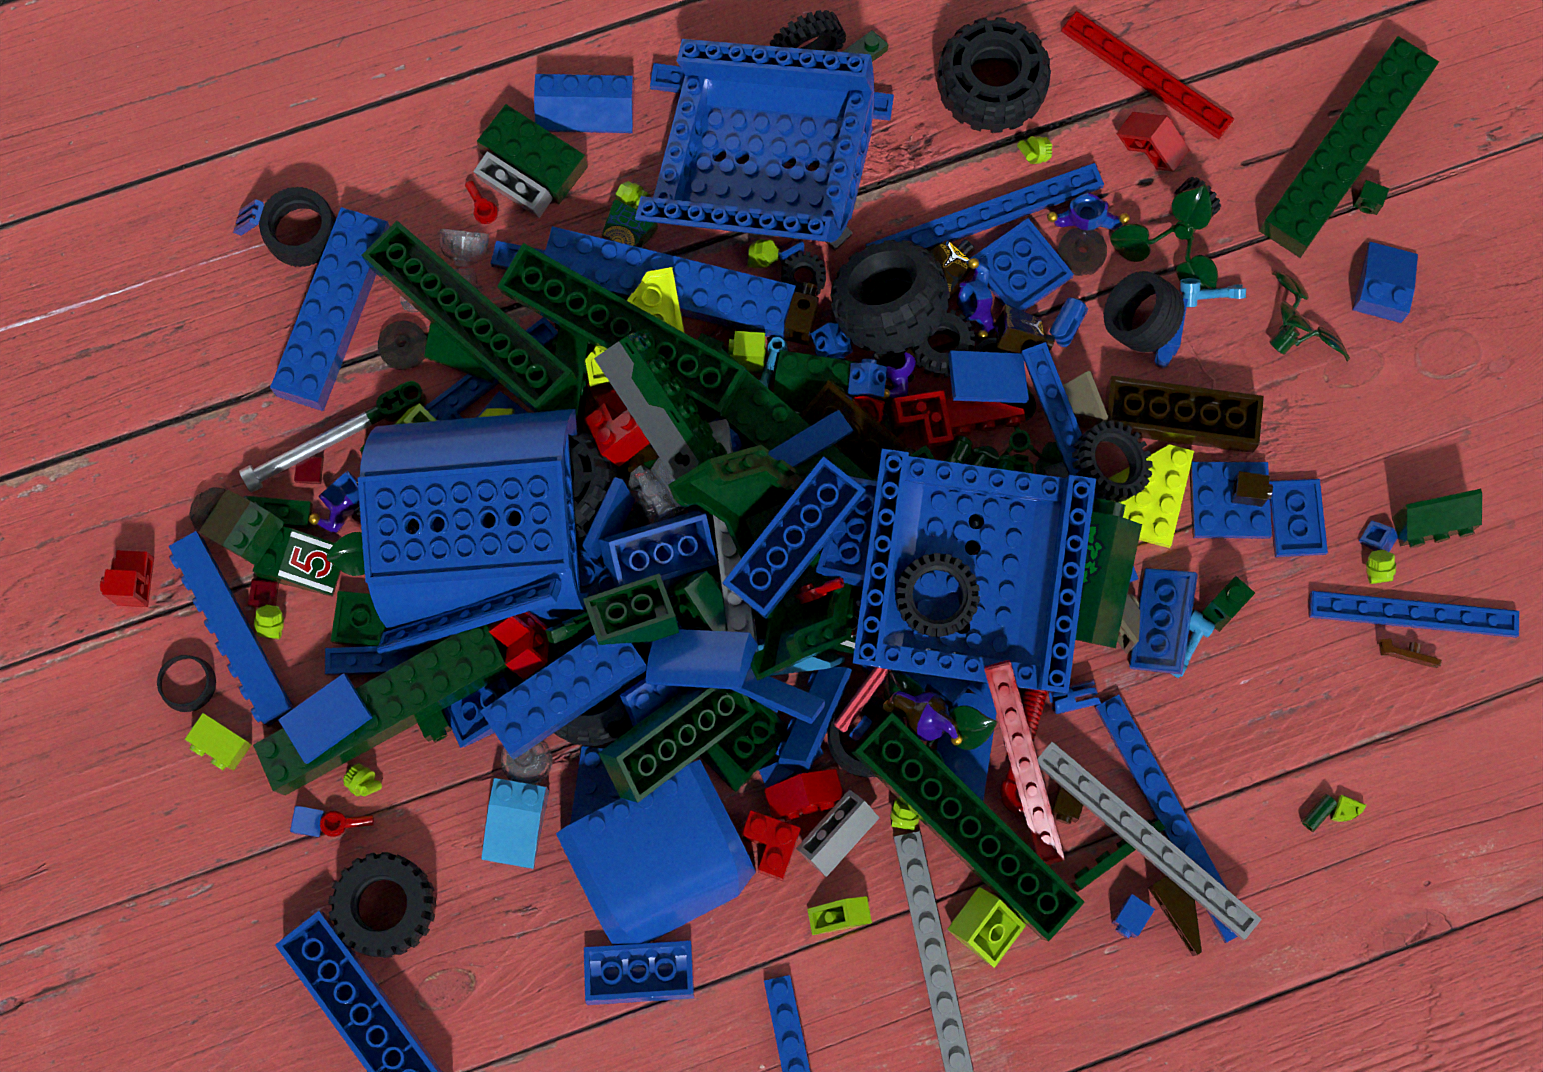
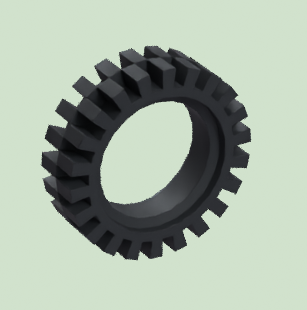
[770,10,846,52]
[1072,421,1153,503]
[895,553,980,637]

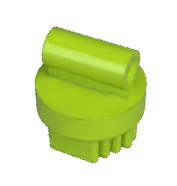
[1017,136,1052,164]
[615,181,650,209]
[747,239,779,268]
[1366,550,1396,584]
[254,605,284,639]
[343,763,382,796]
[890,798,920,831]

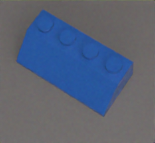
[534,74,635,133]
[599,511,717,588]
[776,666,852,774]

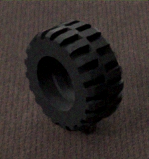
[328,852,436,958]

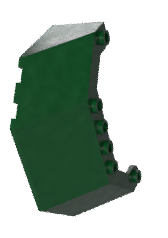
[668,445,858,681]

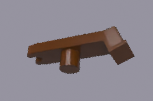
[1377,638,1442,668]

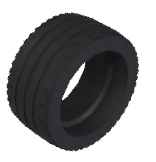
[259,187,336,267]
[1103,271,1185,353]
[828,696,906,777]

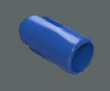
[1049,297,1088,347]
[1049,679,1101,714]

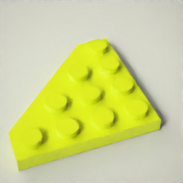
[585,267,684,386]
[1108,444,1194,548]

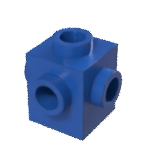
[811,323,853,360]
[848,359,887,398]

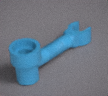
[1180,278,1246,307]
[759,337,788,388]
[1170,609,1215,678]

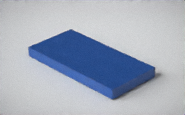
[1129,568,1198,675]

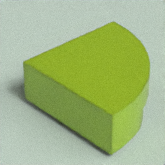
[1331,795,1366,822]

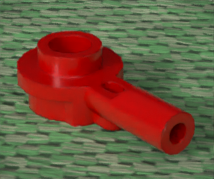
[465,181,498,224]
[794,577,845,604]
[320,811,374,837]

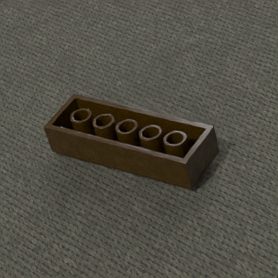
[1105,376,1264,453]

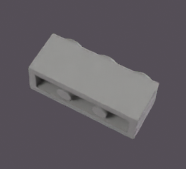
[473,151,553,218]
[796,789,880,877]

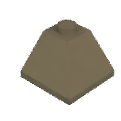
[1063,371,1108,430]
[1117,593,1140,654]

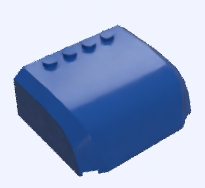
[556,760,756,945]

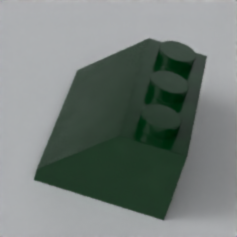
[424,322,495,383]
[774,350,855,412]
[1392,488,1483,548]

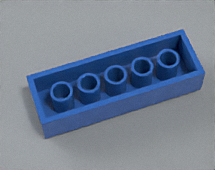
[722,456,866,619]
[481,634,647,760]

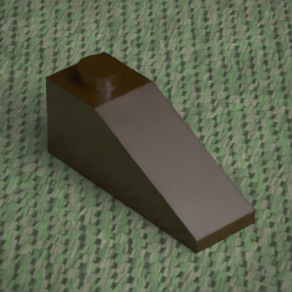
[1148,876,1202,956]

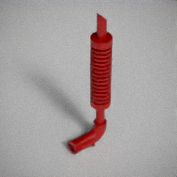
[1000,689,1048,818]

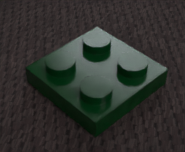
[331,591,387,647]

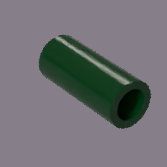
[1301,794,1338,832]

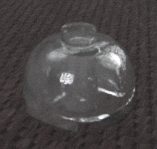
[439,229,489,267]
[500,740,553,785]

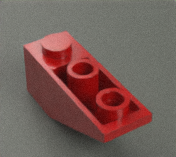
[945,397,1026,436]

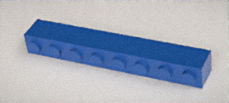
[169,531,294,726]

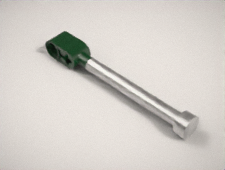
[239,381,426,493]

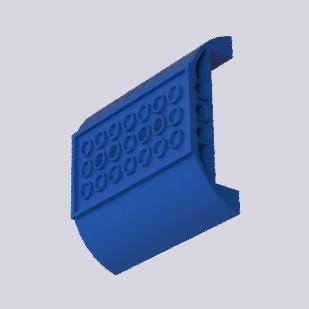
[635,39,874,242]
[358,409,589,630]
[853,449,1096,693]

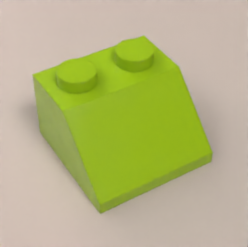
[947,887,1026,968]

